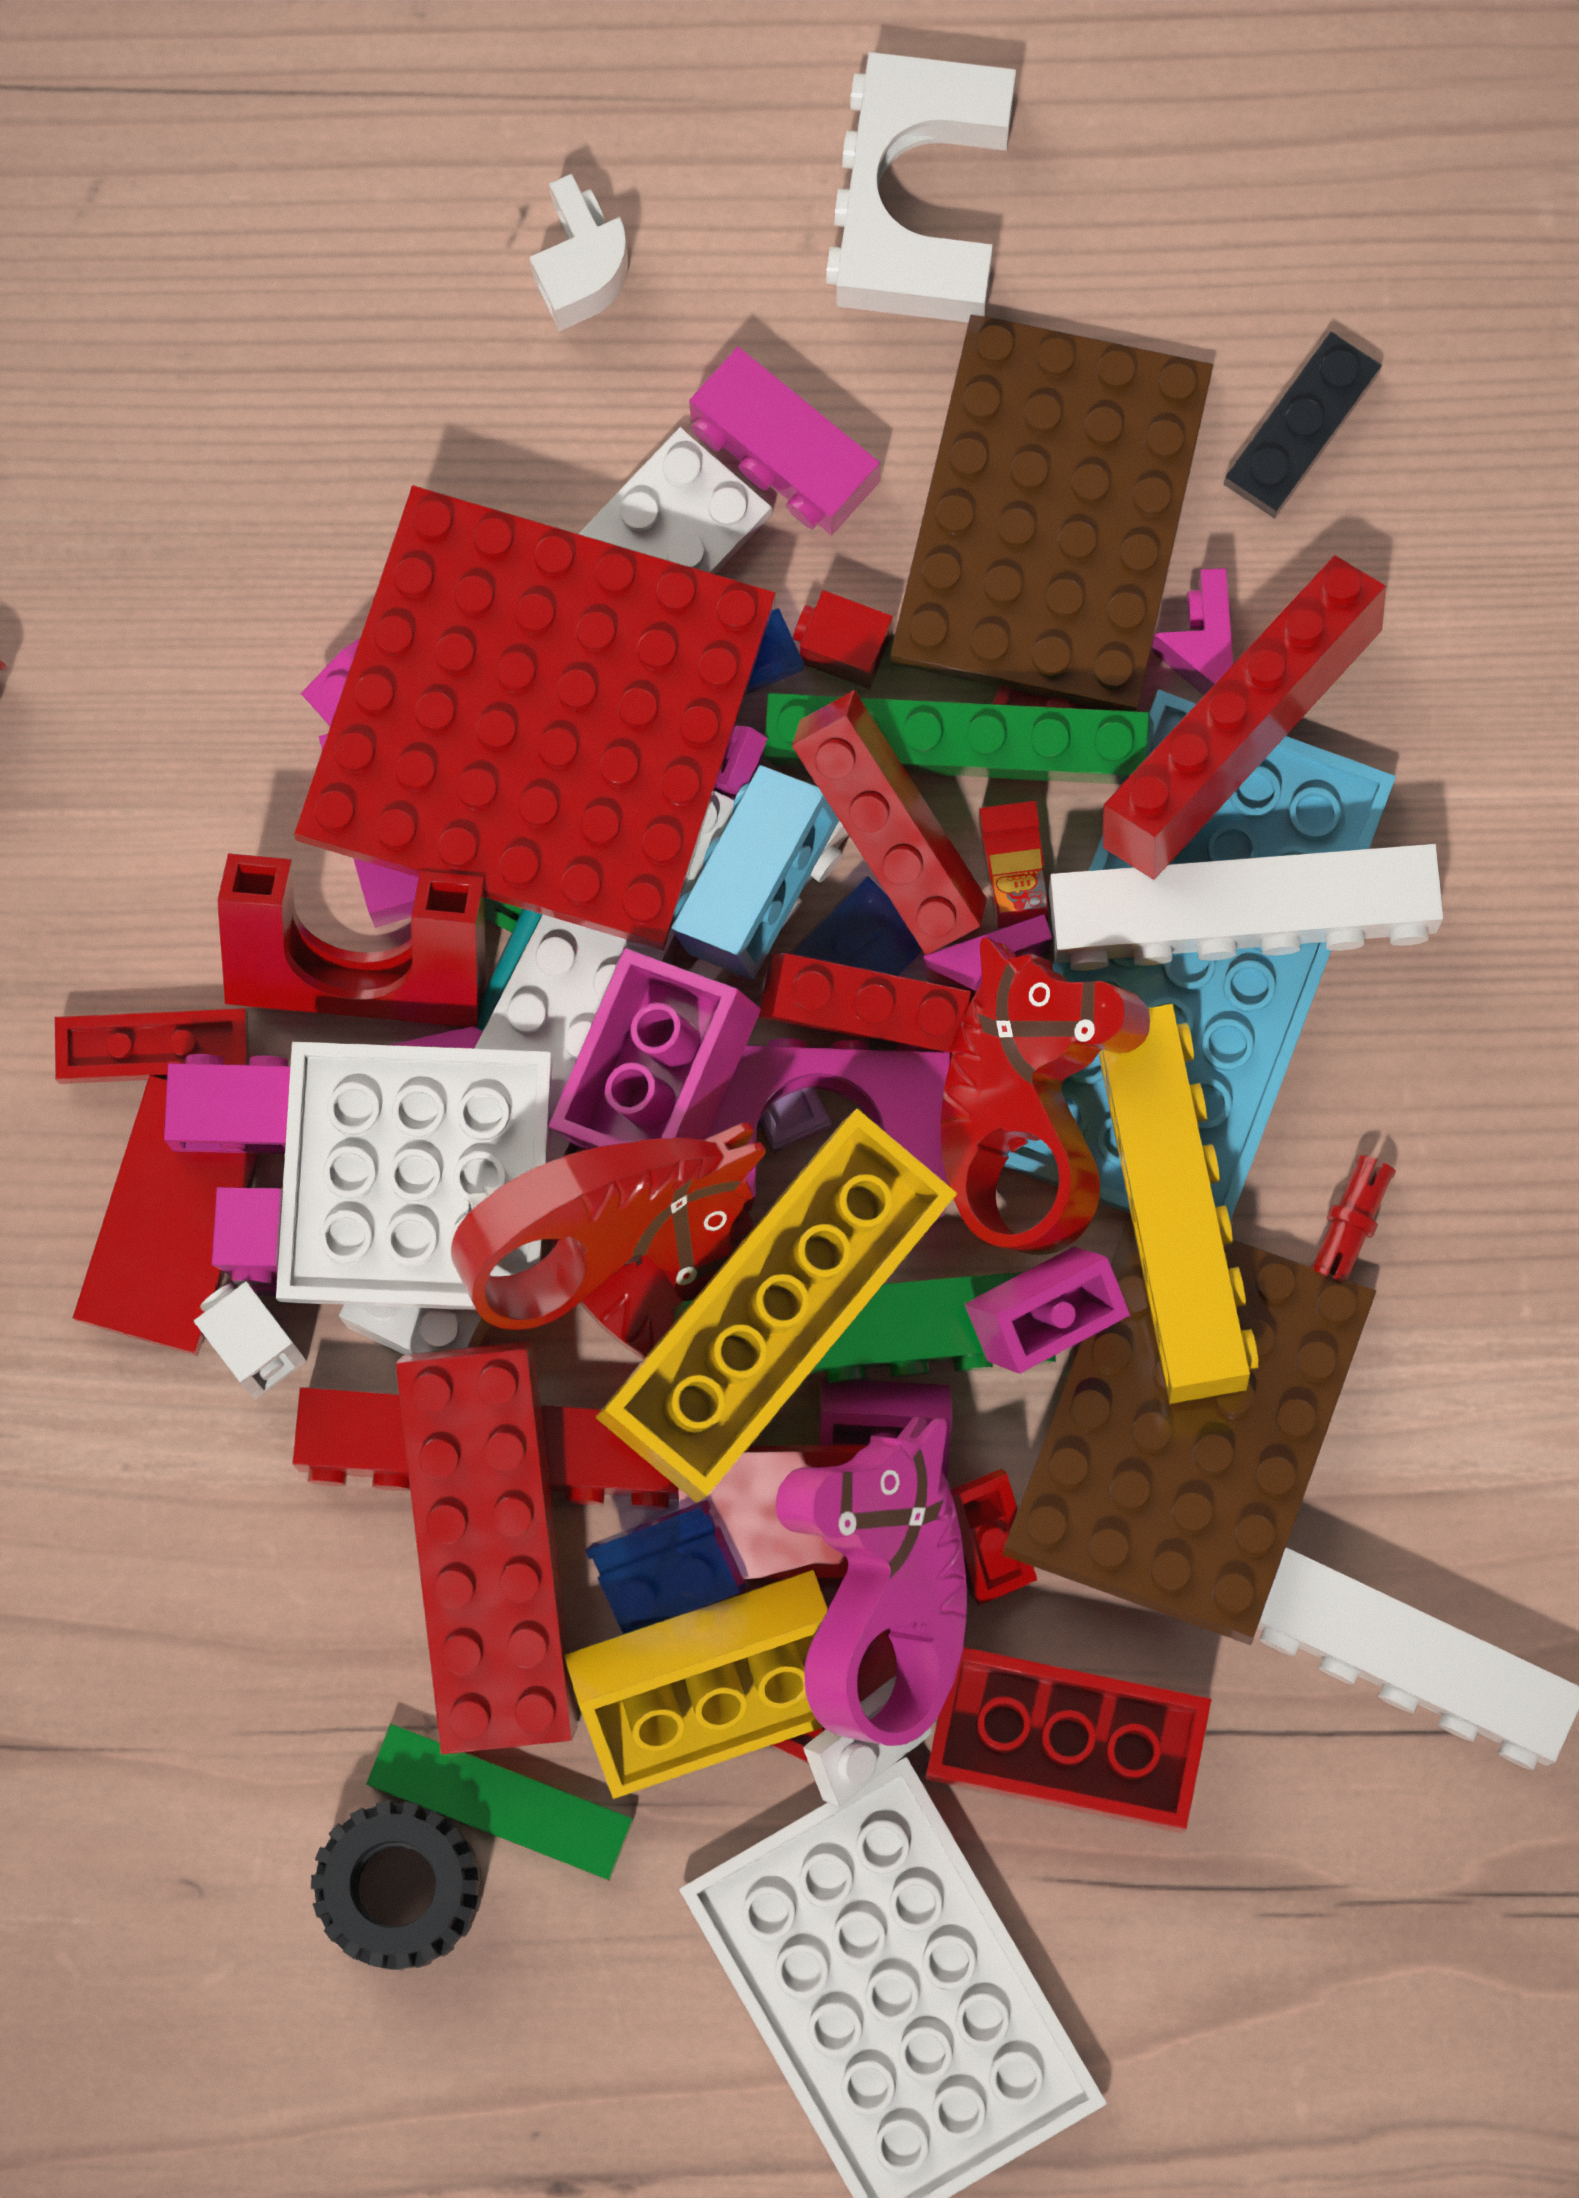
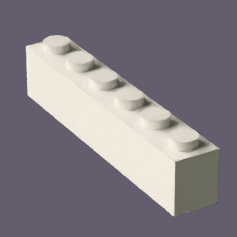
[1049,844,1443,971]
[1257,1547,1579,1770]

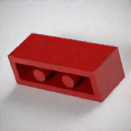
[759,953,971,1054]

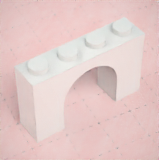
[826,52,1016,323]

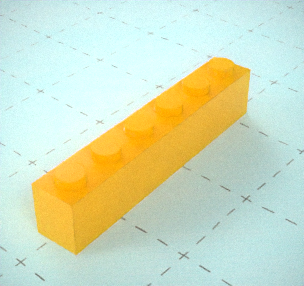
[1098,1004,1259,1404]

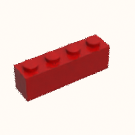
[791,690,987,955]

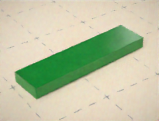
[366,1723,634,1881]

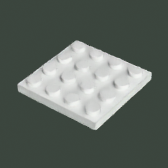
[276,1042,553,1310]

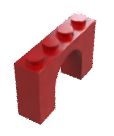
[217,853,486,1028]

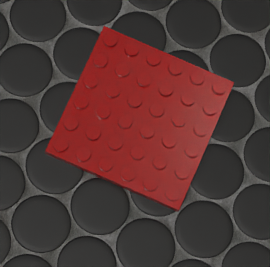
[294,485,776,951]

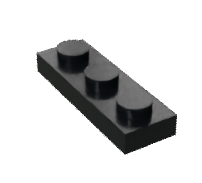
[1223,331,1382,519]

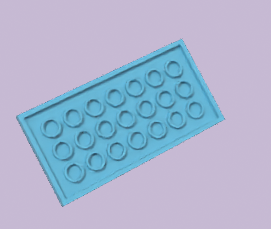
[1003,690,1396,1221]

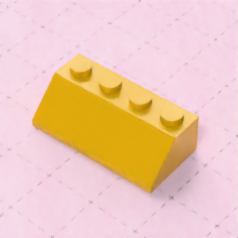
[564,1570,828,1799]

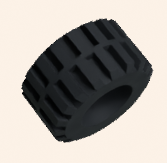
[311,1801,482,1970]

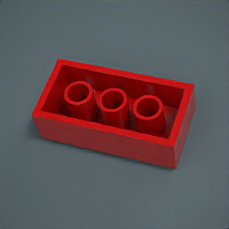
[925,1647,1212,1833]

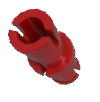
[1310,1155,1396,1283]

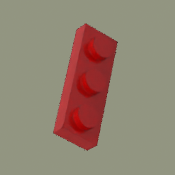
[54,1008,249,1084]

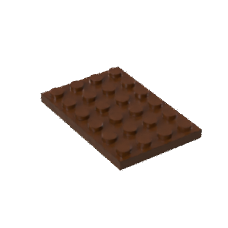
[890,314,1214,712]
[1003,1213,1377,1645]

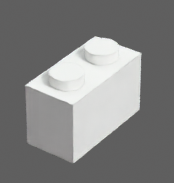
[194,1282,307,1400]

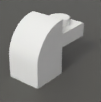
[529,174,628,331]

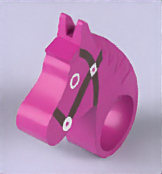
[776,1416,967,1746]

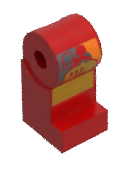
[978,801,1049,928]

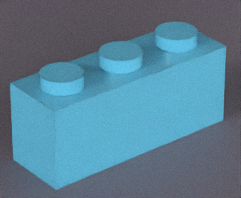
[671,765,839,980]

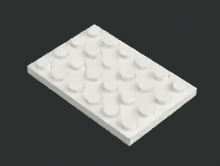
[679,1757,1107,2198]

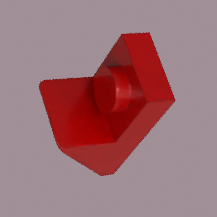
[950,1468,1038,1605]

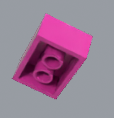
[548,948,761,1150]

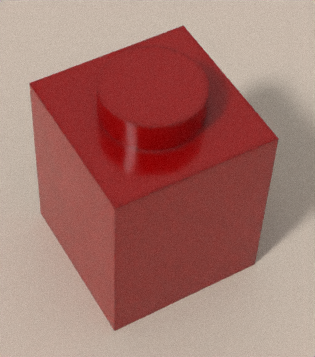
[793,589,893,689]

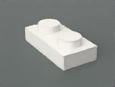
[803,1675,933,1807]

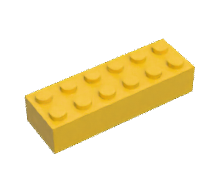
[595,1109,958,1503]

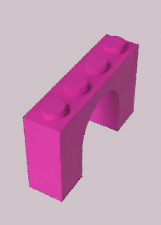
[707,1038,950,1217]

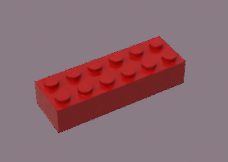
[395,1341,578,1755]

